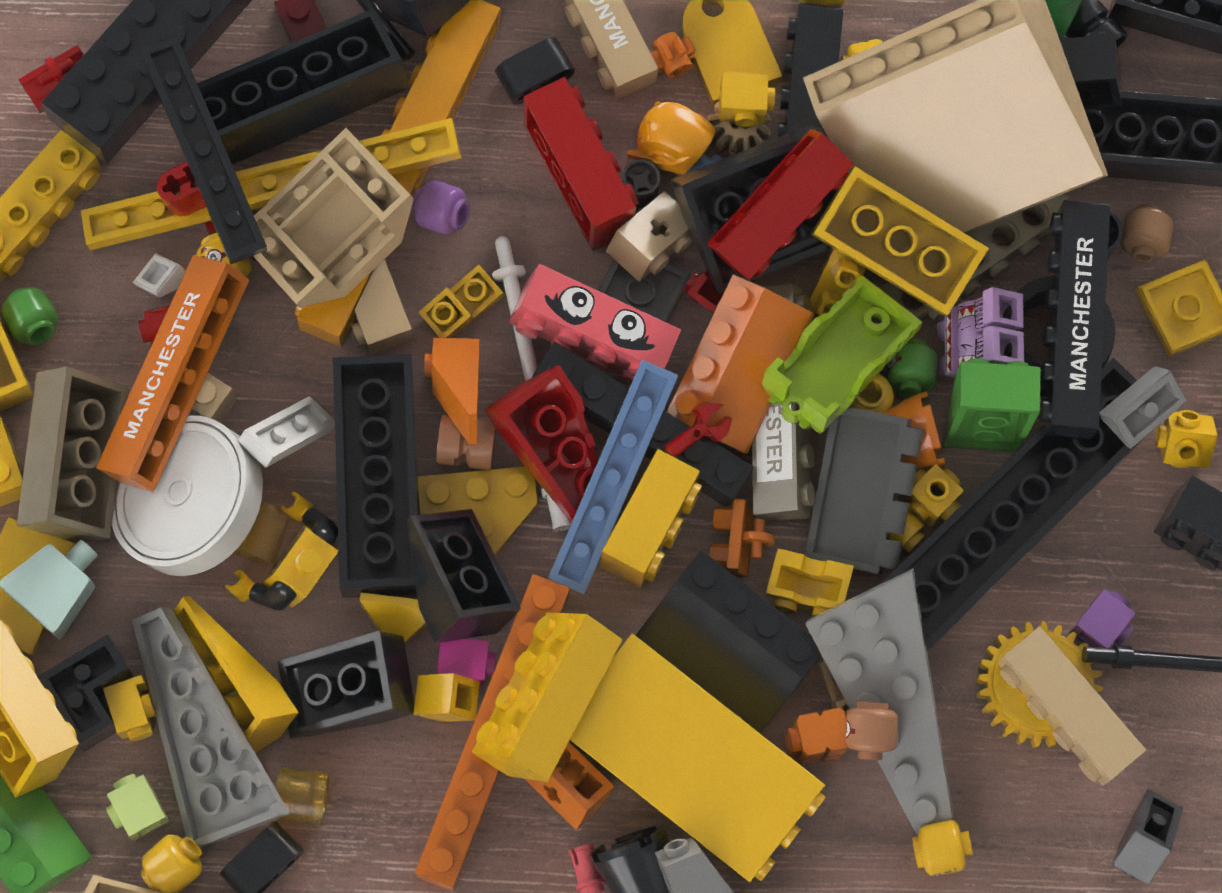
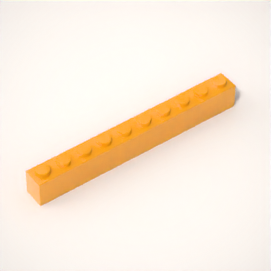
[294,0,501,348]

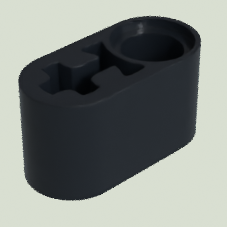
[495,37,575,105]
[220,821,304,893]

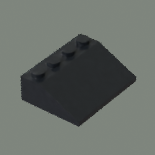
[671,125,838,293]
[635,550,822,734]

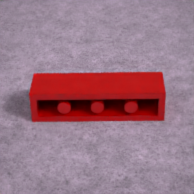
[707,129,854,280]

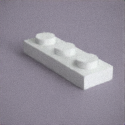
[238,396,335,468]

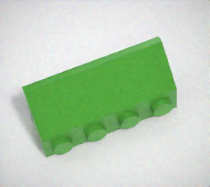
[0,775,93,893]

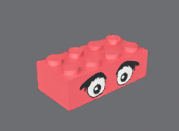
[508,264,681,385]

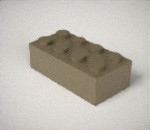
[17,366,128,543]

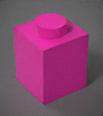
[437,638,496,687]

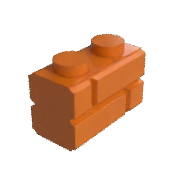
[784,708,848,766]

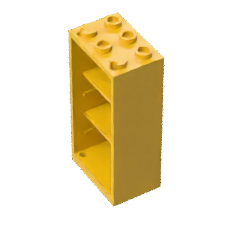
[570,633,826,883]

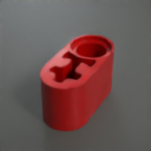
[156,162,206,216]

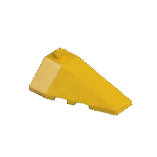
[174,596,298,753]

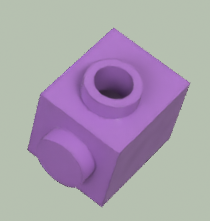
[1069,589,1136,648]

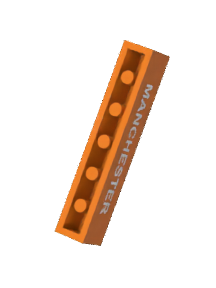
[96,255,249,492]

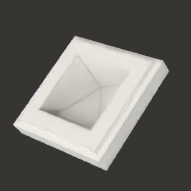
[133,253,185,298]

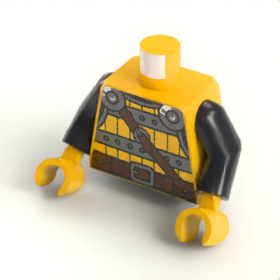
[225,492,338,611]

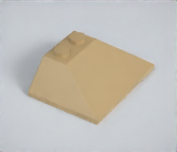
[254,128,414,307]

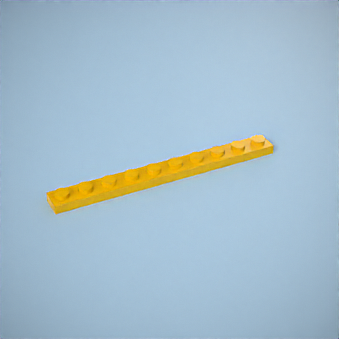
[80,118,462,251]

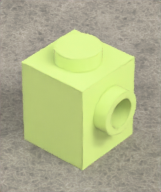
[106,774,170,841]

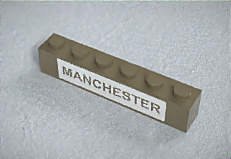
[752,283,816,522]

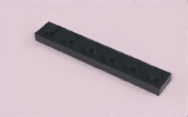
[140,36,267,265]

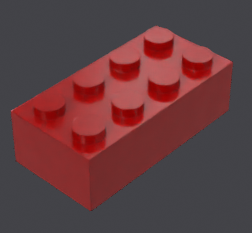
[523,77,638,251]

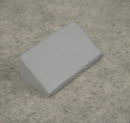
[1100,367,1188,449]

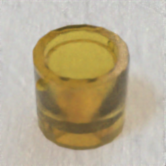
[276,767,329,825]

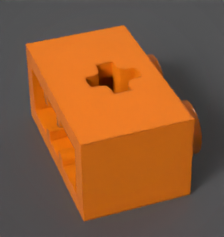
[525,742,614,830]

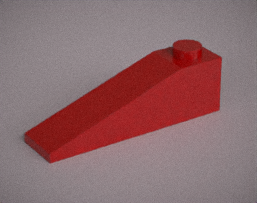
[484,365,598,523]

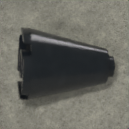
[589,825,669,893]

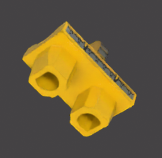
[808,248,866,315]

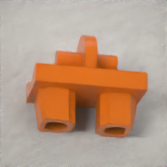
[709,499,775,578]

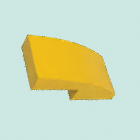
[418,264,506,338]

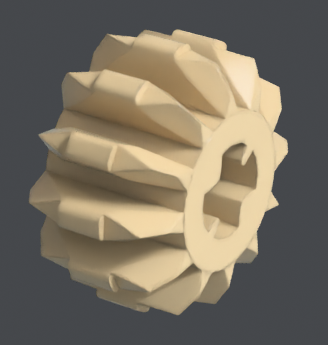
[707,102,771,157]

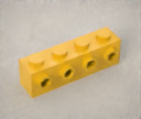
[0,129,102,282]

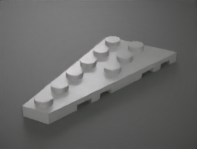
[805,568,953,835]
[132,607,290,849]

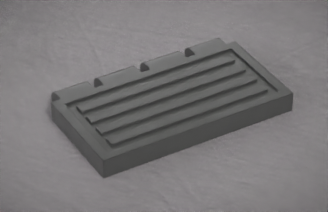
[805,407,924,574]

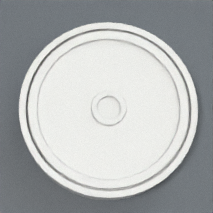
[112,415,263,576]

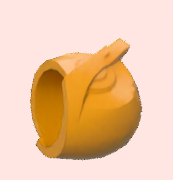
[626,101,715,175]

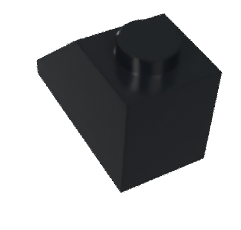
[1113,789,1183,884]

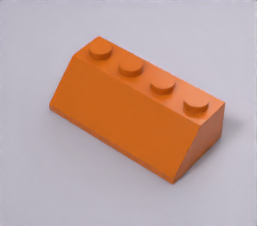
[667,274,815,454]

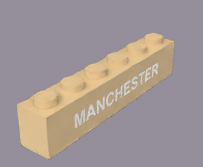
[564,0,658,100]

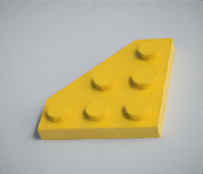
[417,466,538,557]

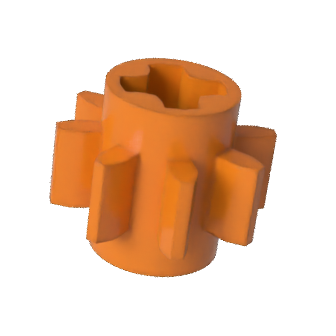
[650,32,696,79]

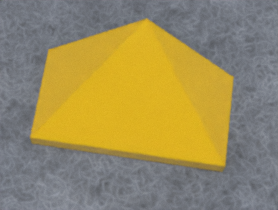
[360,593,427,644]

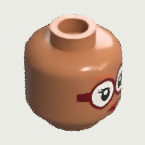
[846,701,898,760]

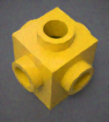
[1155,410,1218,469]
[903,464,964,528]

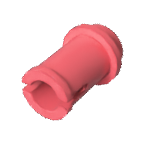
[568,844,605,893]

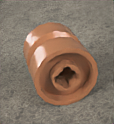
[436,414,496,470]

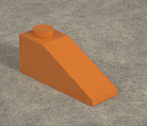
[424,338,480,445]

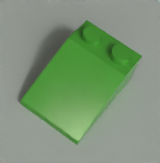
[942,358,1040,452]

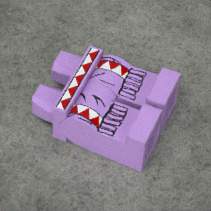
[937,287,1024,378]

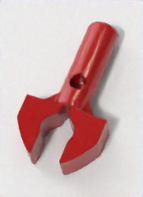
[664,402,732,458]

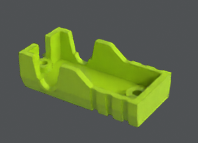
[762,275,922,434]

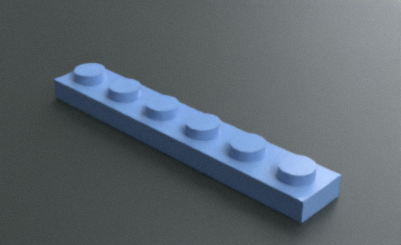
[548,360,678,594]

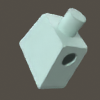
[0,540,98,640]

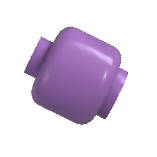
[411,180,470,235]

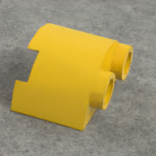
[766,548,854,617]

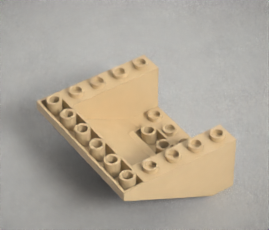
[803,0,1108,234]

